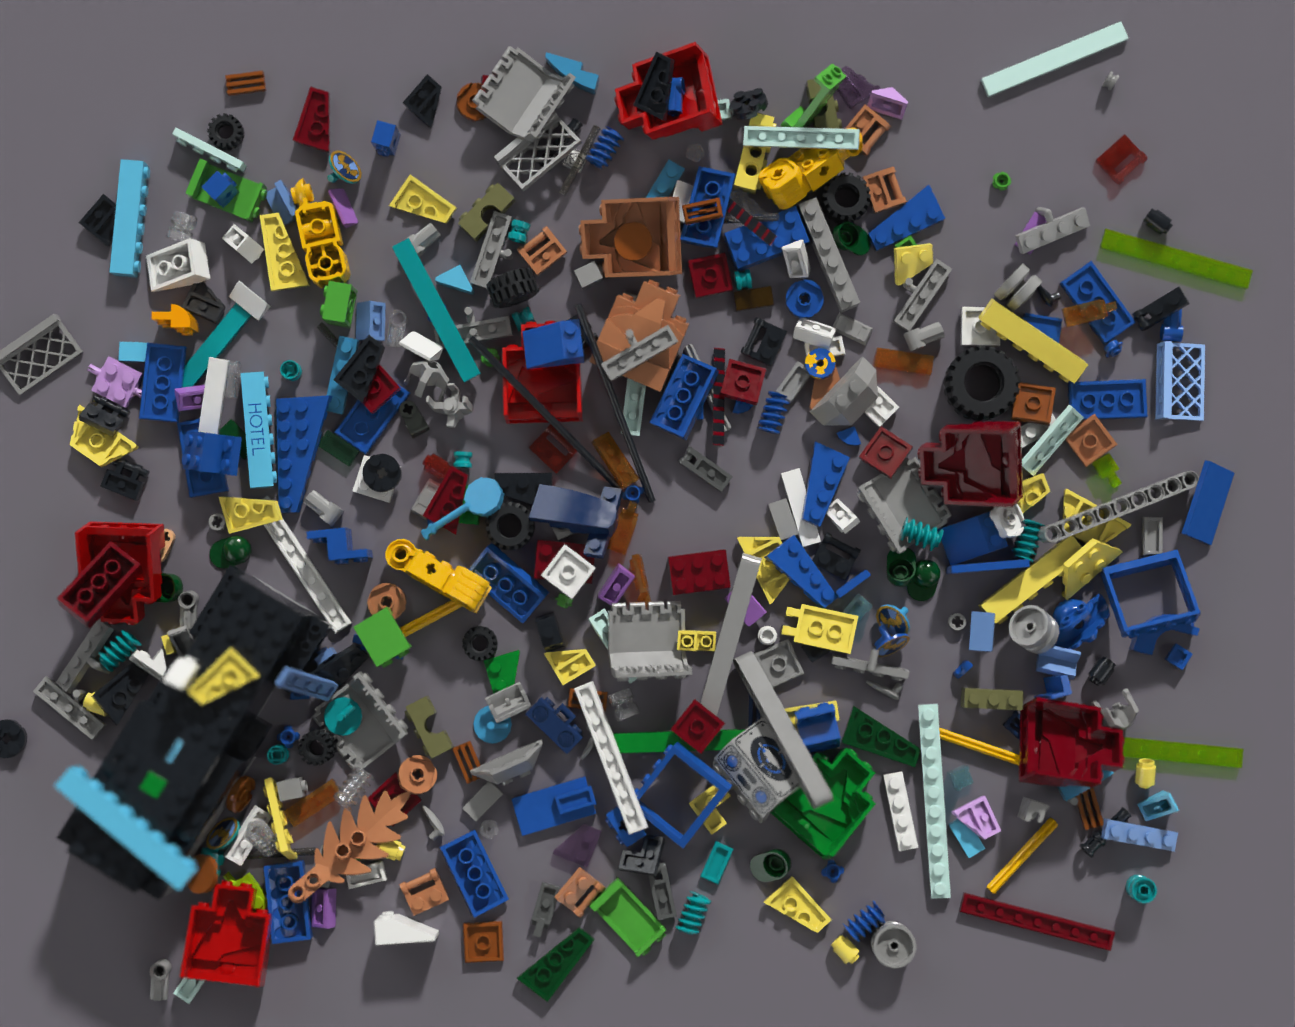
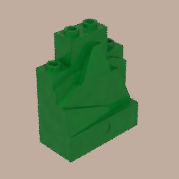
[770,748,876,860]

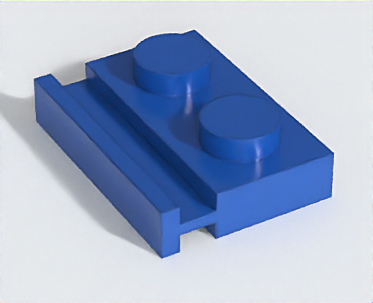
[1023,313,1063,343]

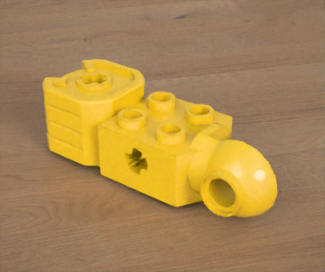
[758,128,863,210]
[291,178,351,289]
[385,539,492,613]

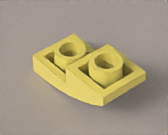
[677,630,716,651]

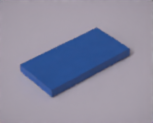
[1059,261,1136,345]
[139,343,187,423]
[1068,379,1148,420]
[334,384,411,455]
[177,419,229,498]
[1182,460,1235,545]
[946,559,1030,574]
[511,776,596,836]

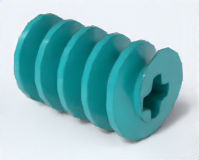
[900,517,944,551]
[1012,519,1045,562]
[98,630,141,672]
[675,891,711,935]

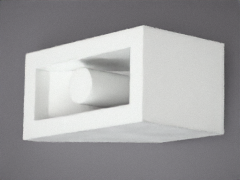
[222,224,264,263]
[163,656,201,689]

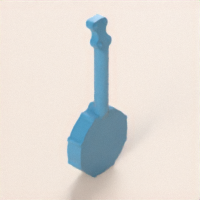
[421,477,505,540]

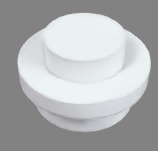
[758,626,777,645]

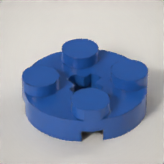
[785,279,824,318]

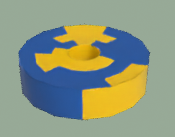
[805,348,836,380]

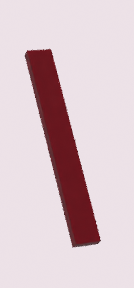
[959,892,1115,951]

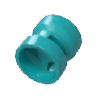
[507,219,531,244]
[511,306,535,331]
[280,360,302,381]
[267,744,290,765]

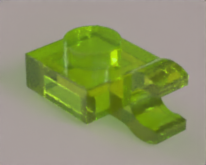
[1092,453,1122,489]

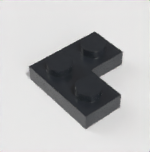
[618,834,666,876]

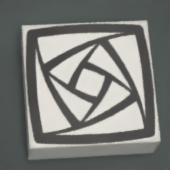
[563,149,588,173]

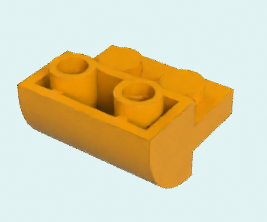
[151,304,199,336]

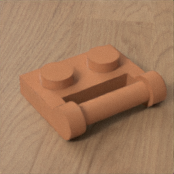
[845,105,891,156]
[862,167,907,214]
[516,226,567,276]
[555,867,606,918]
[400,868,450,916]

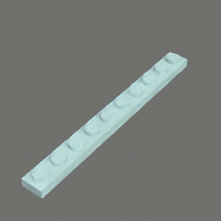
[918,704,951,899]

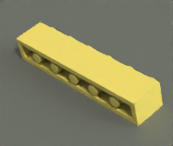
[979,299,1088,384]
[978,535,1082,624]

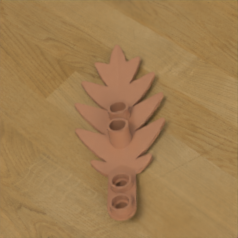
[288,791,411,903]

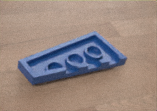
[868,185,945,252]
[802,441,850,527]
[764,535,838,609]

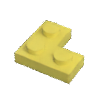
[688,785,731,835]

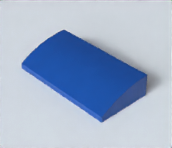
[680,166,736,248]
[650,354,719,440]
[468,543,550,623]
[439,830,509,918]
[263,860,313,944]

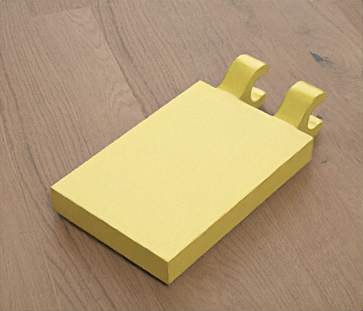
[782,604,858,654]

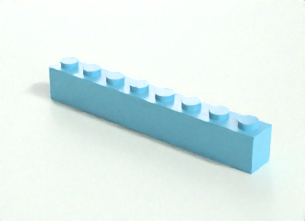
[54,766,199,891]

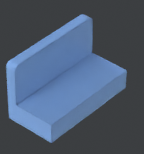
[266,180,297,226]
[356,301,386,342]
[969,611,995,652]
[1036,646,1081,680]

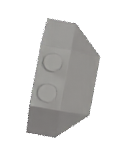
[810,356,878,425]
[470,738,543,785]

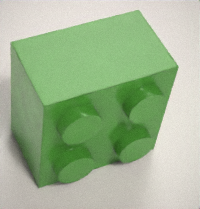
[320,281,357,328]

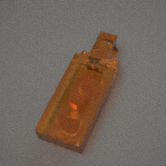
[1062,299,1117,328]
[607,500,639,555]
[630,554,651,607]

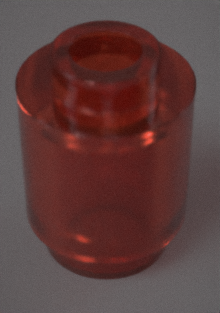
[422,453,451,479]

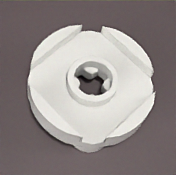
[990,503,1024,538]

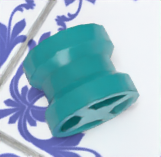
[734,269,752,290]
[453,451,473,468]

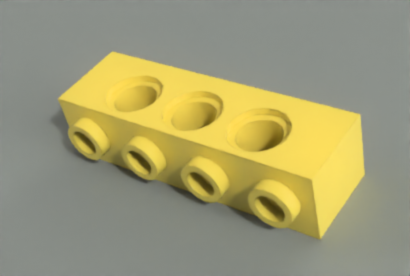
[733,113,777,194]

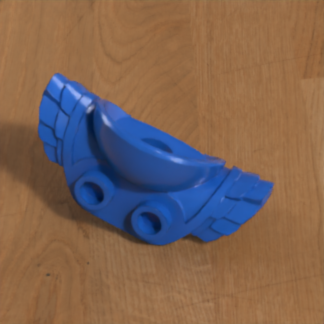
[1053,593,1110,650]

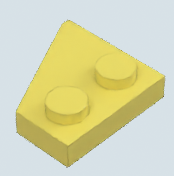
[894,243,933,285]
[544,649,596,685]

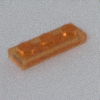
[874,348,934,376]
[591,432,640,490]
[284,779,344,827]

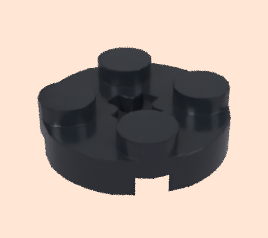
[729,88,768,120]
[363,454,402,492]
[0,719,27,758]

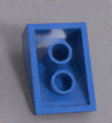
[523,319,584,369]
[937,511,1008,566]

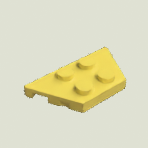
[70,405,139,467]
[1063,488,1132,544]
[737,537,790,604]
[1062,538,1123,600]

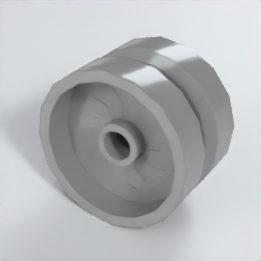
[993,263,1042,312]
[1009,605,1059,654]
[870,921,916,968]

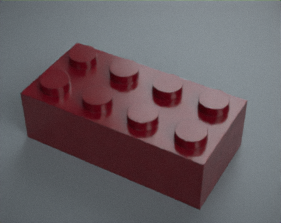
[56,541,143,629]

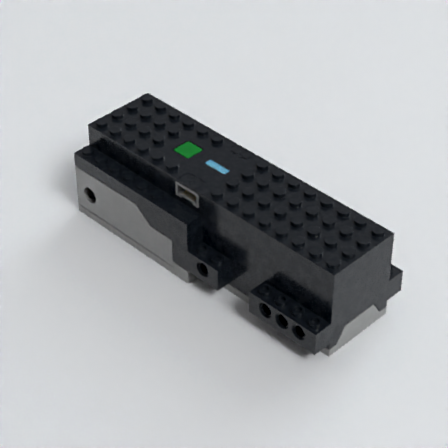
[57,566,333,900]

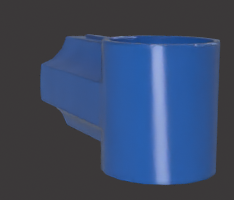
[667,77,685,117]
[1160,309,1183,342]

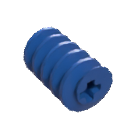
[585,126,624,169]
[757,391,790,434]
[843,900,885,942]

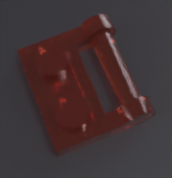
[1095,134,1148,185]
[529,424,578,474]

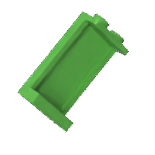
[781,64,846,128]
[590,877,666,957]

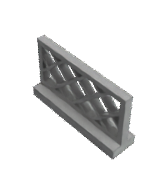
[494,111,582,192]
[0,314,83,395]

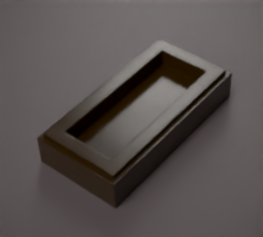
[733,286,774,312]

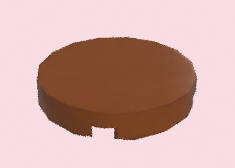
[456,83,486,121]
[614,222,652,261]
[226,775,256,813]
[187,854,218,894]

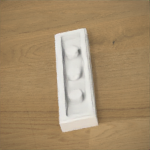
[198,357,230,434]
[781,468,821,547]

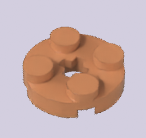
[367,583,407,620]
[398,755,437,795]

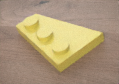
[219,496,283,534]
[187,647,260,705]

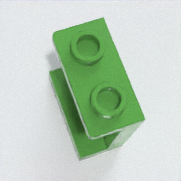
[353,607,412,668]

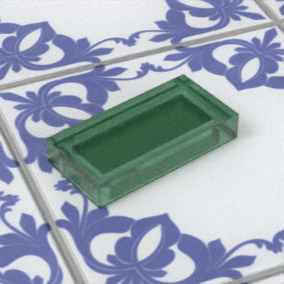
[319,430,360,467]

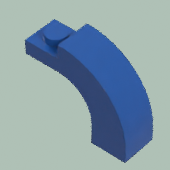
[1129,614,1200,655]

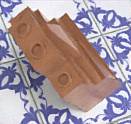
[579,197,682,278]
[589,279,690,392]

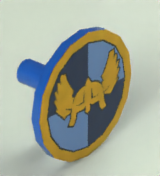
[874,625,910,657]

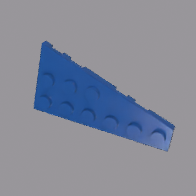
[276,395,332,513]

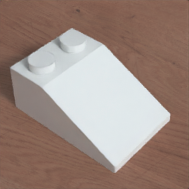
[146,238,210,292]
[374,911,439,945]

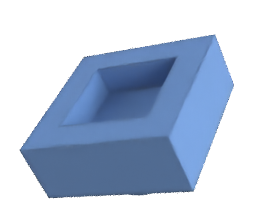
[314,647,337,665]

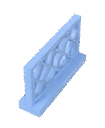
[1155,341,1205,421]

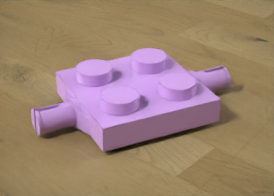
[87,356,144,408]

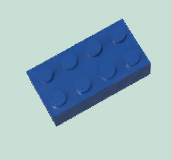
[724,206,810,272]

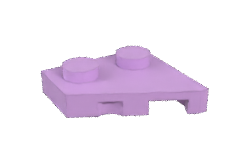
[951,796,1001,839]

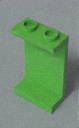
[185,158,267,222]

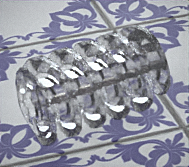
[334,767,375,811]
[245,818,278,857]

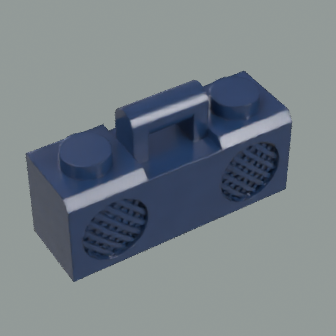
[525,697,584,754]

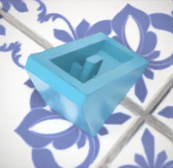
[435,265,474,295]
[1137,790,1179,821]

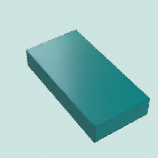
[700,841,733,885]

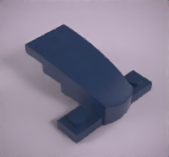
[529,484,623,559]

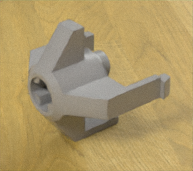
[404,360,449,402]
[426,383,473,428]
[1091,688,1139,730]

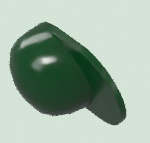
[832,221,870,256]
[209,535,252,568]
[886,548,916,587]
[907,559,941,601]
[155,573,183,603]
[750,849,792,882]

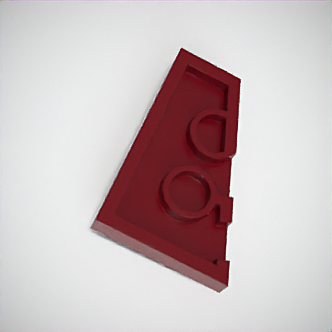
[293,86,330,153]
[422,466,469,535]

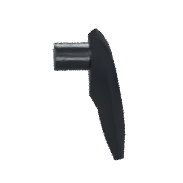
[1037,284,1061,307]

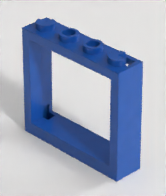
[1100,549,1201,638]
[634,742,733,848]

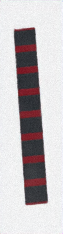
[727,198,777,246]
[713,348,725,446]

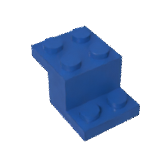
[182,431,242,476]
[306,528,373,565]
[795,702,841,754]

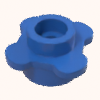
[1104,340,1123,358]
[622,482,644,504]
[277,725,300,748]
[821,859,844,883]

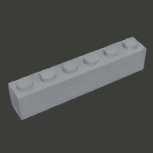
[797,197,860,313]

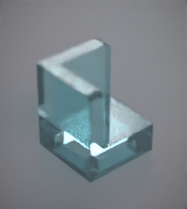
[842,593,873,623]
[947,764,974,791]

